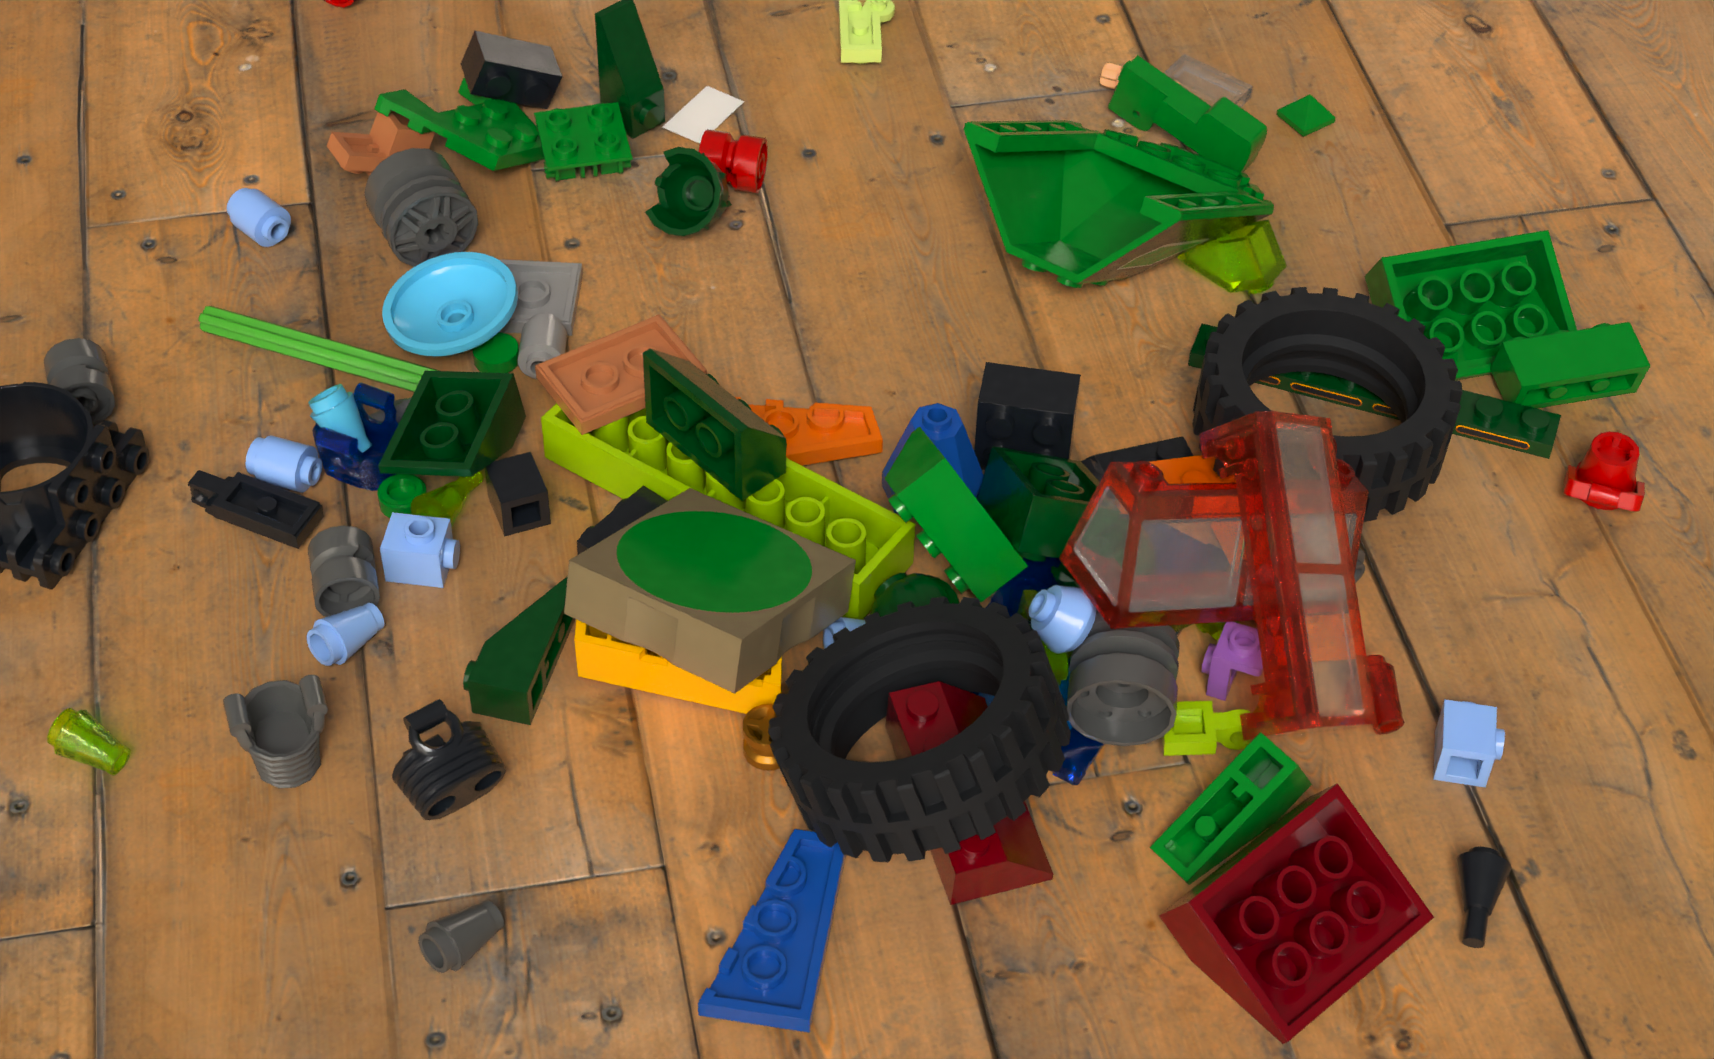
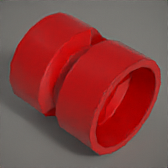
[699,129,768,194]

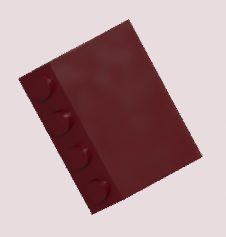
[1159,783,1434,1044]

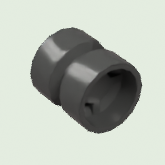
[43,338,115,425]
[308,526,380,617]

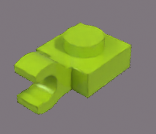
[1162,700,1252,756]

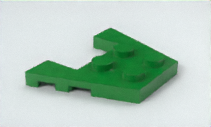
[374,78,544,171]

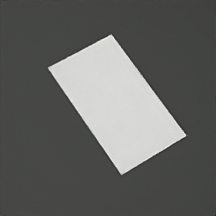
[662,86,744,144]

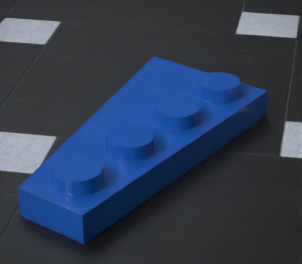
[698,829,846,1033]

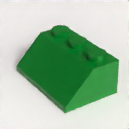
[885,427,1028,602]

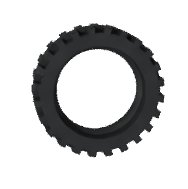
[1192,287,1463,524]
[768,597,1071,862]

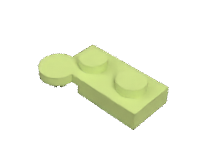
[839,0,895,64]

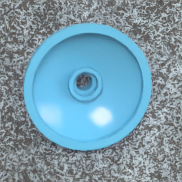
[382,252,518,357]

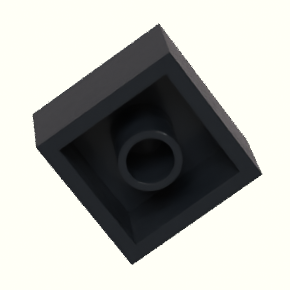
[974,362,1081,470]

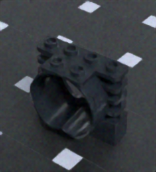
[0,382,149,589]

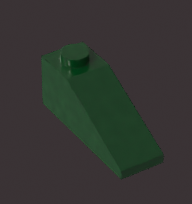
[595,0,665,139]
[463,577,575,725]

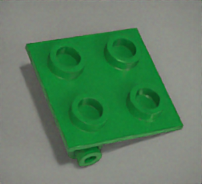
[534,102,632,182]

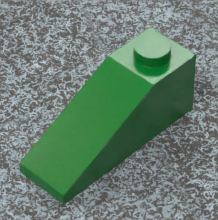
[1150,732,1312,885]

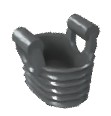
[223,675,328,788]

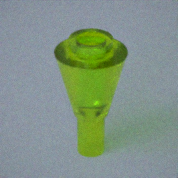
[411,472,483,528]

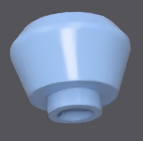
[1029,585,1096,654]

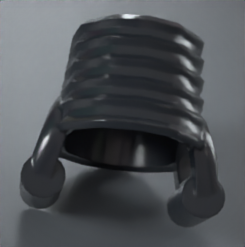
[392,699,506,820]

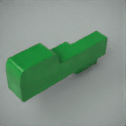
[1107,55,1267,173]

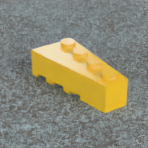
[574,619,782,714]

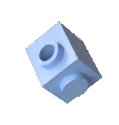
[380,512,460,588]
[1433,699,1505,788]

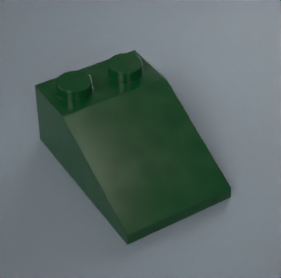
[378,371,526,477]

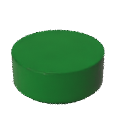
[473,332,519,373]
[377,474,428,518]

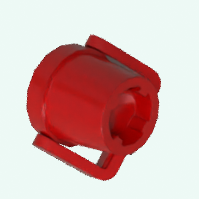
[1563,431,1645,512]

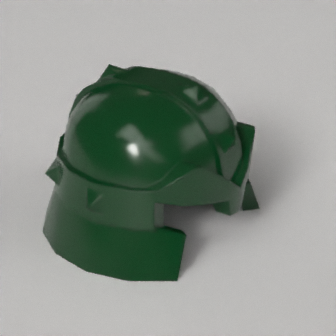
[645,147,731,236]

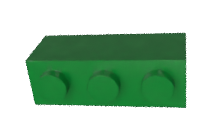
[1490,322,1650,408]

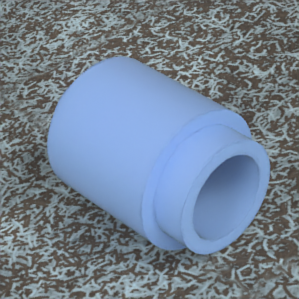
[227,188,291,247]
[246,435,322,493]

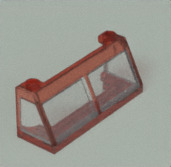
[1199,411,1377,740]
[1059,458,1369,629]

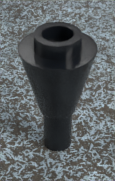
[1456,847,1511,948]

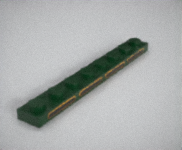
[1188,323,1561,459]

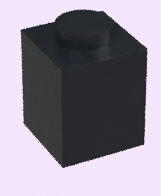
[485,452,551,537]

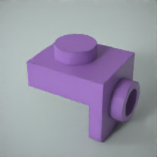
[1201,620,1275,701]

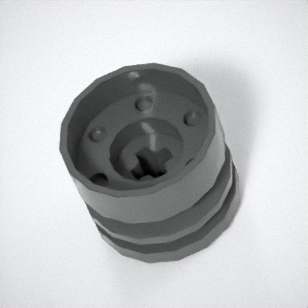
[364,148,478,267]
[1066,609,1180,746]

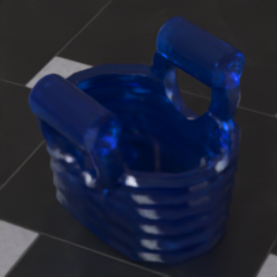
[312,382,399,491]

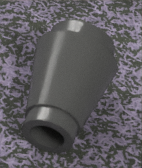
[418,900,504,973]

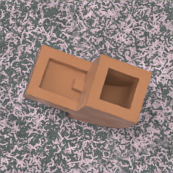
[327,111,435,176]

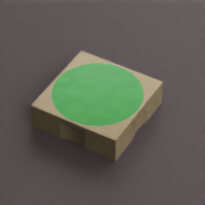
[564,488,856,694]

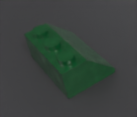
[643,348,787,501]
[977,446,1126,561]

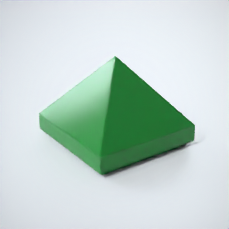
[1276,94,1336,137]

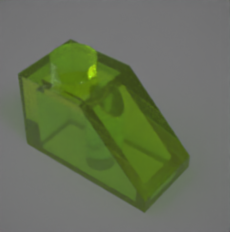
[1177,219,1287,294]

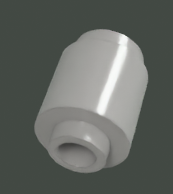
[517,313,567,379]

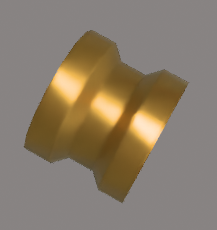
[743,704,780,771]

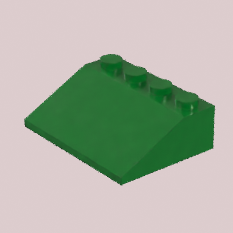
[1364,230,1577,381]

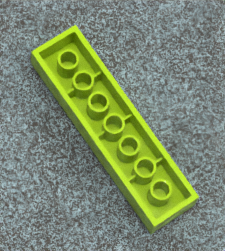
[541,403,915,620]

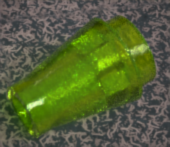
[47,708,131,776]

